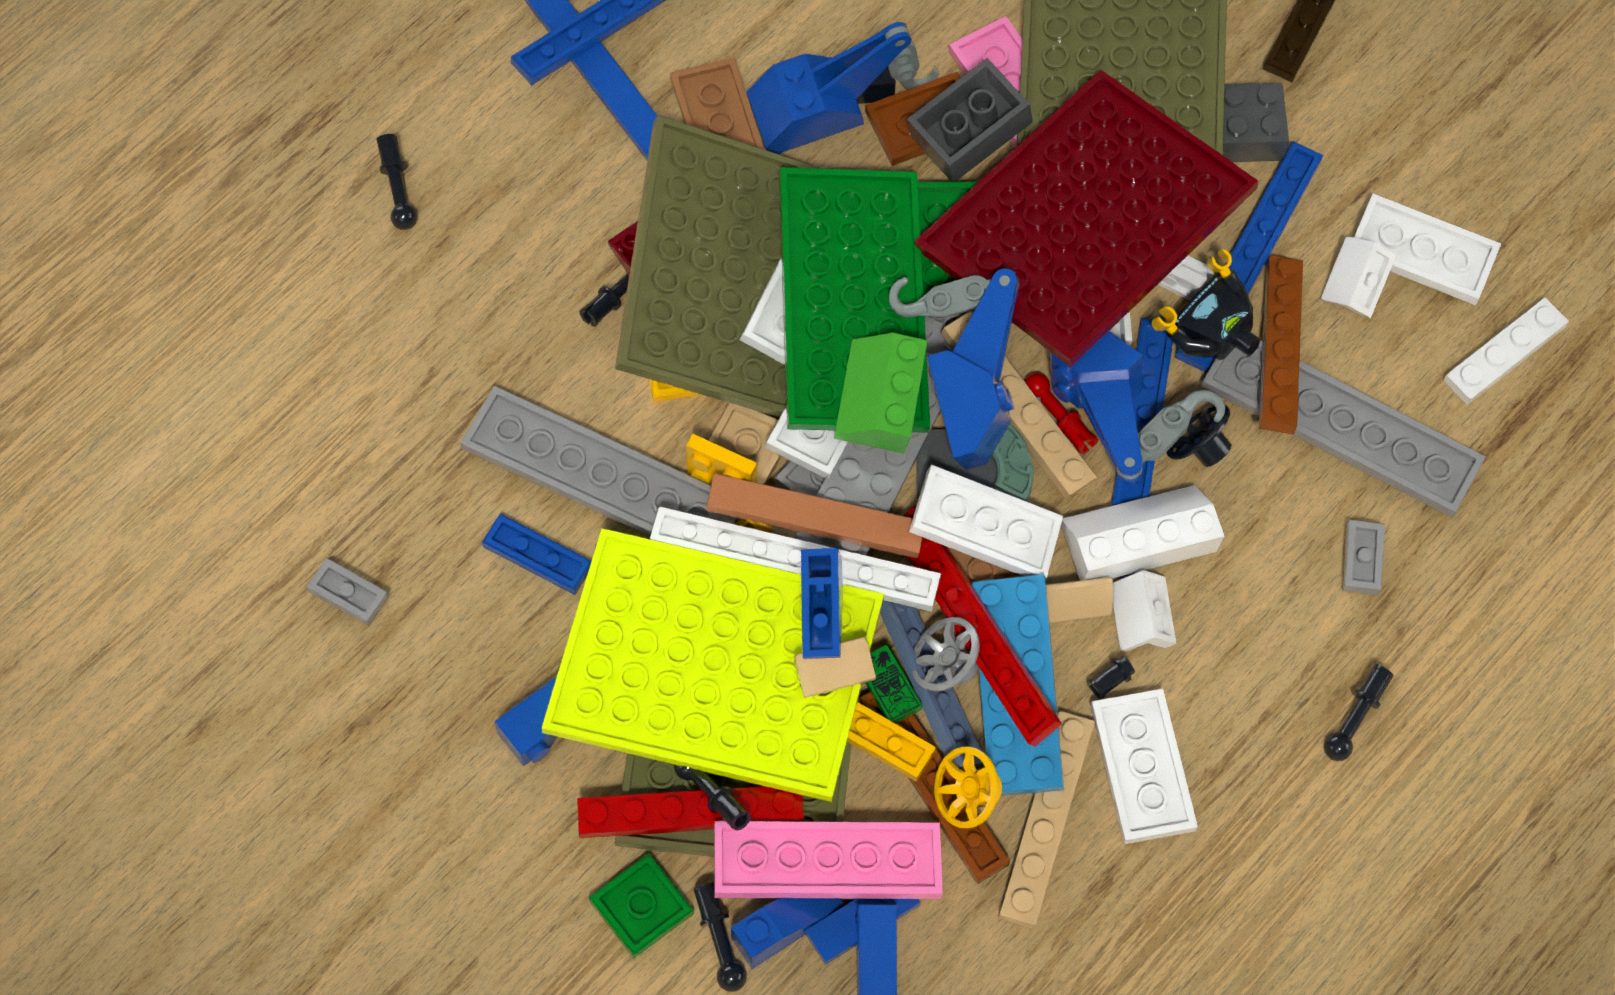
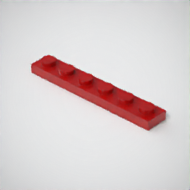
[577,786,804,838]

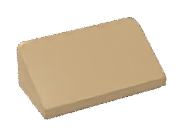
[1046,577,1113,623]
[794,637,876,698]

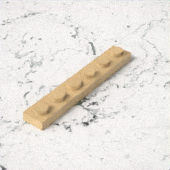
[941,311,1097,500]
[999,711,1095,929]

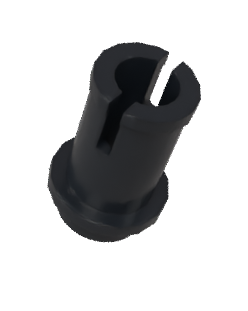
[1087,656,1135,699]

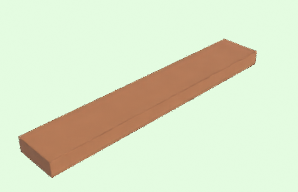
[706,473,922,558]

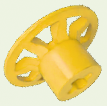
[934,747,1002,828]

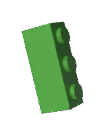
[834,333,928,454]

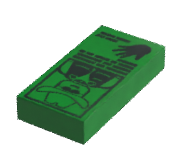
[864,645,922,723]

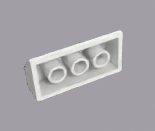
[1061,485,1225,581]

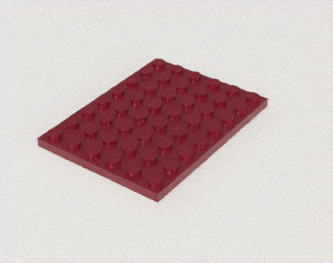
[914,70,1258,367]

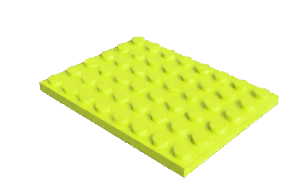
[542,528,884,802]

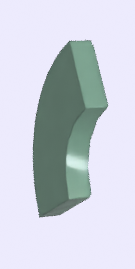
[991,424,1034,502]

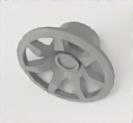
[912,617,980,692]

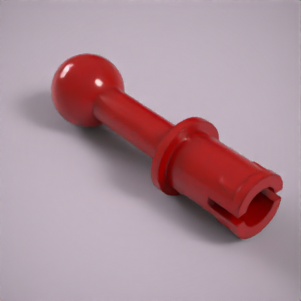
[1024,372,1098,454]

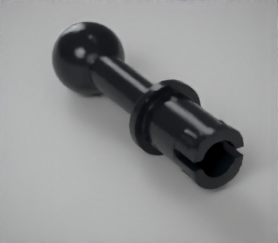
[376,134,418,230]
[579,274,629,327]
[1323,664,1394,761]
[674,765,751,831]
[693,882,747,992]

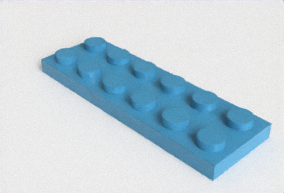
[972,574,1064,796]

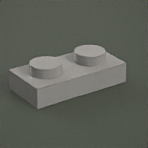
[1343,520,1385,595]
[306,558,388,626]

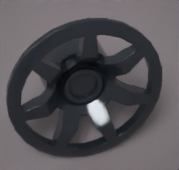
[1166,404,1232,467]

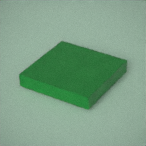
[588,853,694,959]

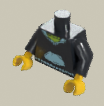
[1152,249,1260,360]

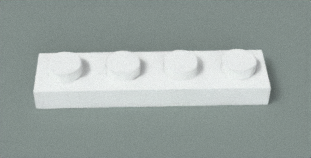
[1443,298,1569,405]

